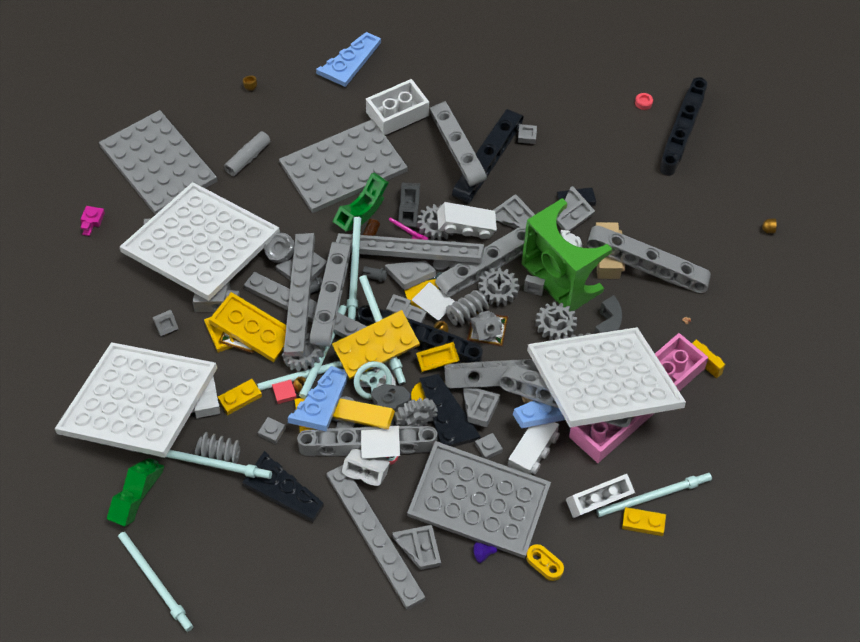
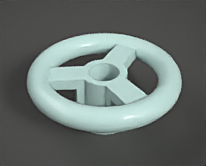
[354,361,392,400]

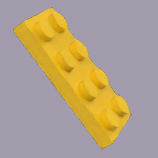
[209,292,286,362]
[332,310,420,380]

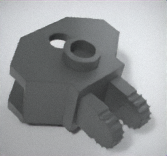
[371,384,411,426]

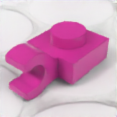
[80,206,105,236]

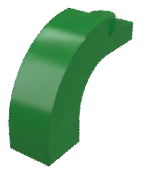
[332,173,389,231]

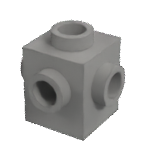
[470,311,502,341]

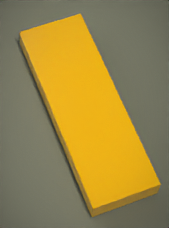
[333,398,395,430]

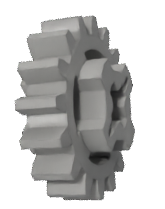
[417,204,454,241]
[478,267,519,306]
[535,302,577,341]
[282,333,325,372]
[394,398,438,427]

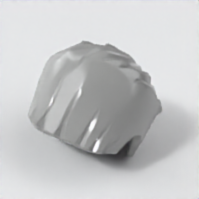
[264,233,295,263]

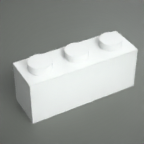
[437,202,497,239]
[507,422,560,475]
[566,474,635,518]

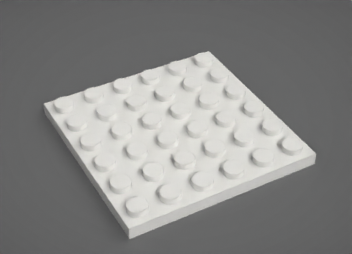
[120,182,280,301]
[527,327,686,427]
[55,342,217,458]

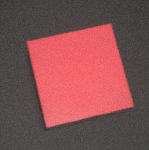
[272,380,297,404]

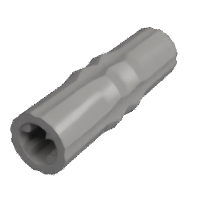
[224,131,271,176]

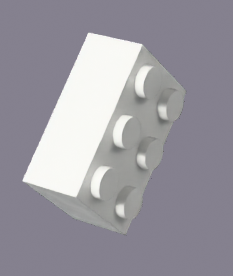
[366,79,429,135]

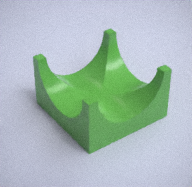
[522,198,612,312]

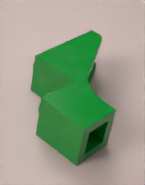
[107,458,164,527]

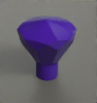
[473,542,497,563]

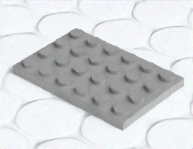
[99,110,218,215]
[279,119,408,213]
[407,441,551,559]

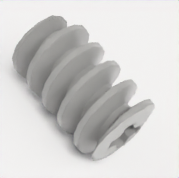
[446,290,489,326]
[195,432,240,464]

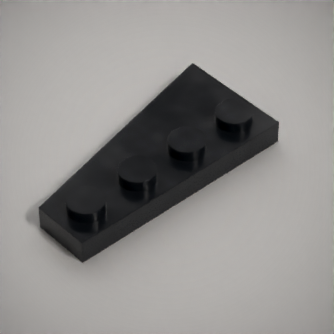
[419,374,481,447]
[242,451,324,523]

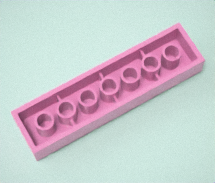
[569,333,708,463]

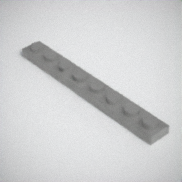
[284,233,315,357]
[336,233,484,263]
[244,272,367,338]
[326,465,425,610]

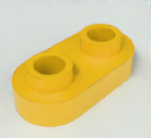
[526,544,564,581]

